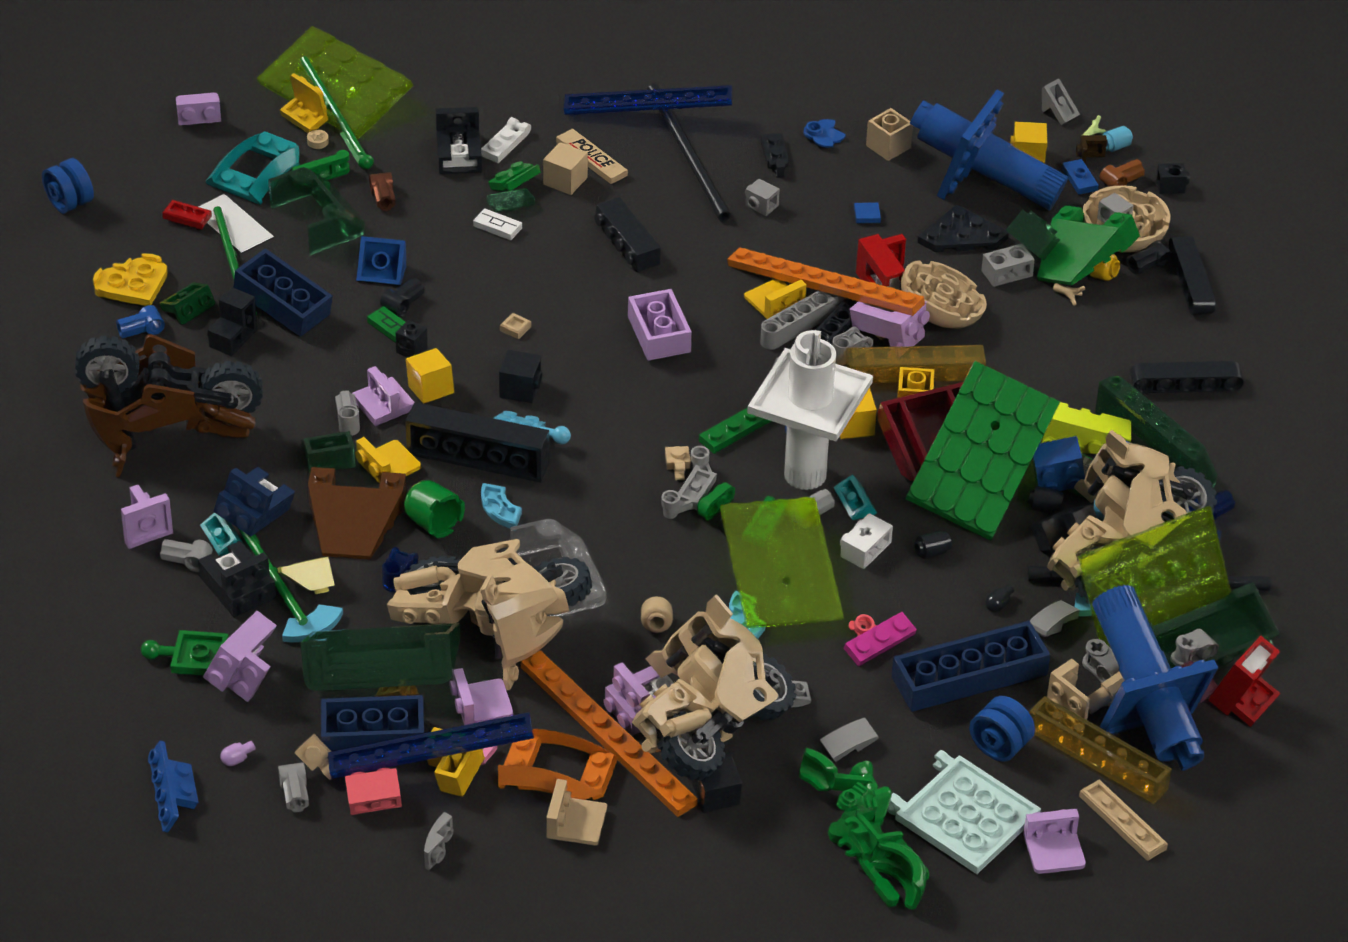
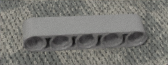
[760,290,845,349]

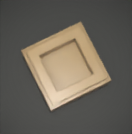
[500,313,531,339]

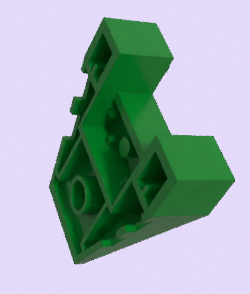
[1037,206,1140,286]

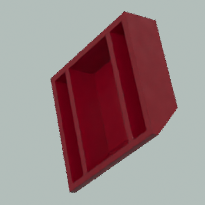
[876,382,964,482]

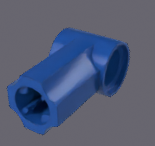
[116,305,165,339]

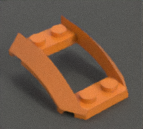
[498,728,618,801]

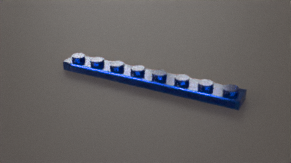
[564,85,733,115]
[328,712,534,779]

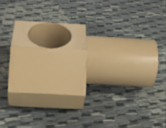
[1087,671,1124,715]

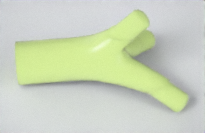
[1083,115,1106,135]

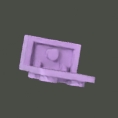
[176,93,221,125]
[449,668,513,726]
[1023,809,1086,874]

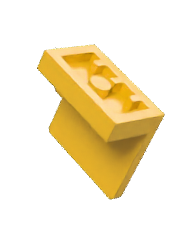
[744,279,807,319]

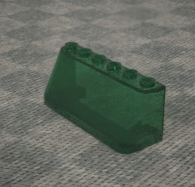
[1095,376,1218,488]
[1150,582,1280,668]
[300,623,460,691]

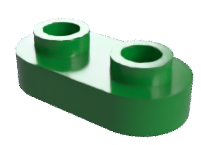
[697,482,735,520]

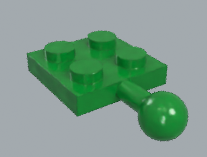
[141,630,229,675]

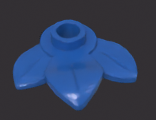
[803,119,846,148]

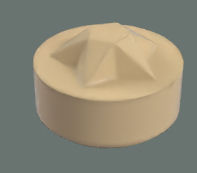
[307,130,329,149]

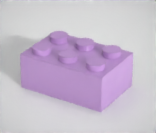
[628,289,692,360]

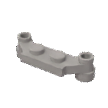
[661,446,717,519]

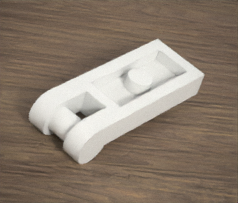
[481,117,531,163]

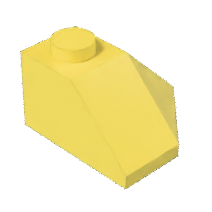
[277,557,334,594]

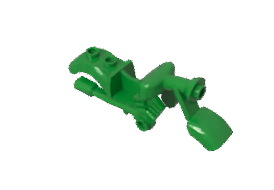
[799,748,929,910]

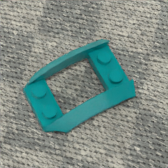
[206,131,300,205]

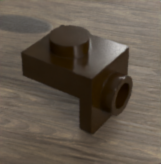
[1076,135,1107,164]

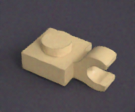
[665,446,690,480]
[295,734,339,780]

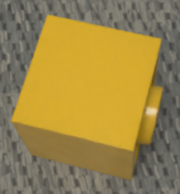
[1010,122,1047,163]
[406,348,454,404]
[897,367,934,398]
[840,388,877,439]

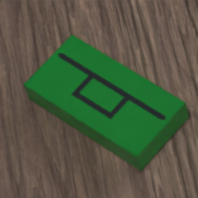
[367,306,405,343]

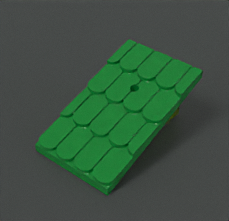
[906,361,1060,541]

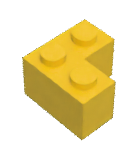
[423,727,485,797]

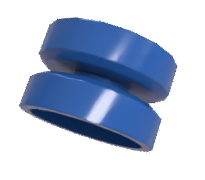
[42,158,94,213]
[969,696,1035,762]

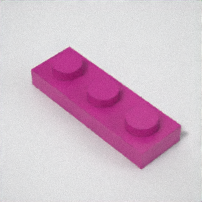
[844,612,917,667]

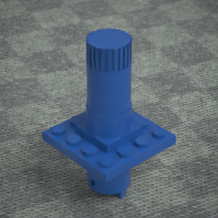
[909,90,1068,210]
[1092,585,1218,771]

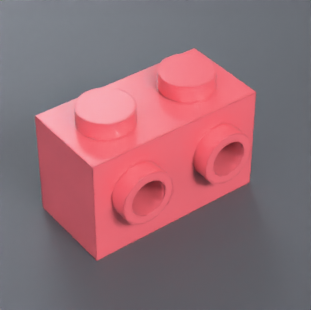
[345,768,402,815]

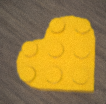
[93,253,168,306]

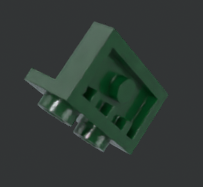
[159,282,216,324]

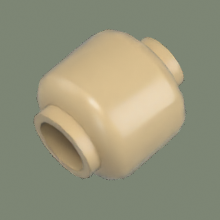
[641,596,673,633]

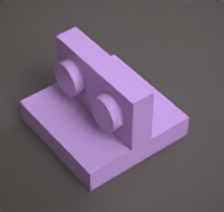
[352,366,414,426]
[121,485,173,549]

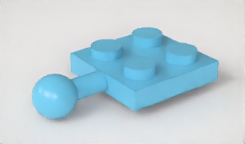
[494,411,571,445]

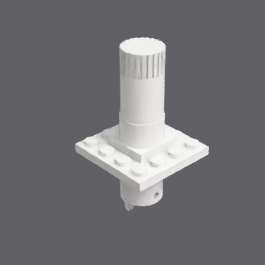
[747,330,873,490]

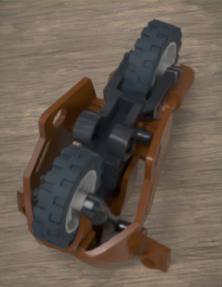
[75,334,263,477]

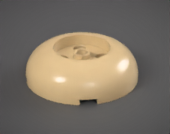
[1083,186,1170,253]
[901,260,987,329]

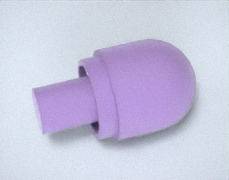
[220,741,256,767]

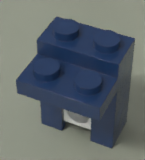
[213,467,295,537]

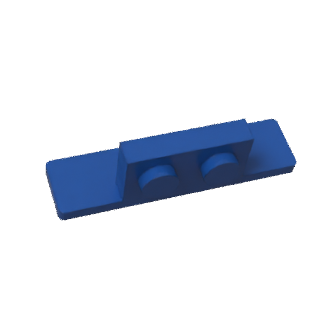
[148,741,199,833]

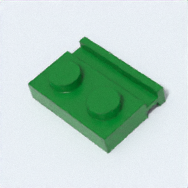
[488,161,541,191]

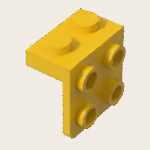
[280,73,328,133]
[355,437,421,483]

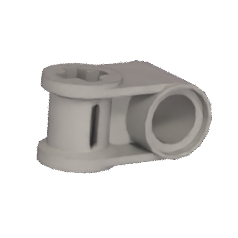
[832,327,873,365]
[1170,629,1219,668]
[1082,639,1119,683]

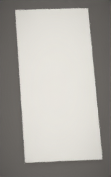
[198,194,274,253]

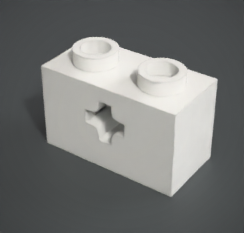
[840,513,893,569]

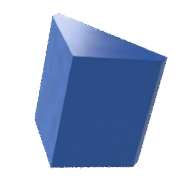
[356,236,407,285]

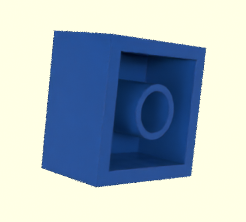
[1032,436,1085,491]

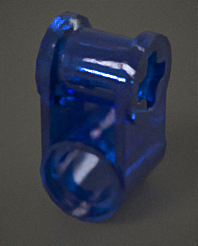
[382,547,419,592]

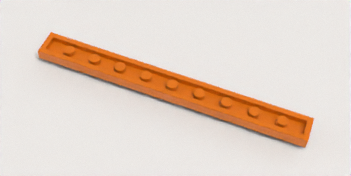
[727,247,925,316]
[521,650,698,817]

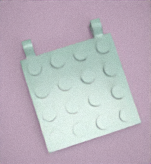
[887,750,1041,874]

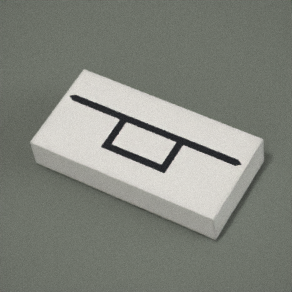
[473,208,522,240]

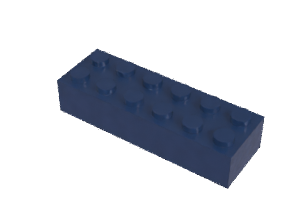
[892,621,1051,712]

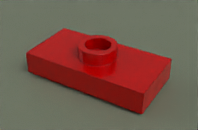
[162,200,212,229]

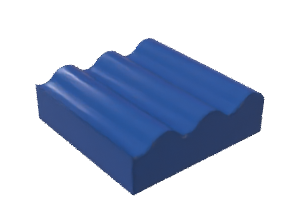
[854,202,881,223]

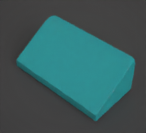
[834,474,877,520]
[200,513,246,557]

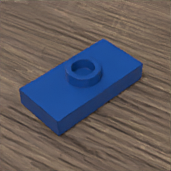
[1062,159,1099,195]

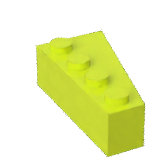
[1040,402,1131,454]

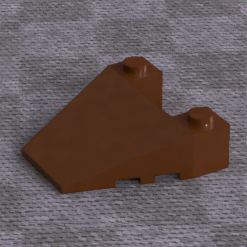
[308,467,407,559]

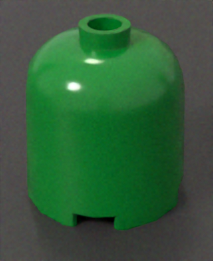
[404,480,465,538]

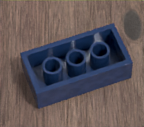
[233,248,333,337]
[321,695,425,757]

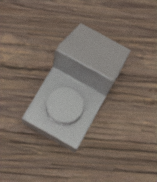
[1042,78,1080,125]

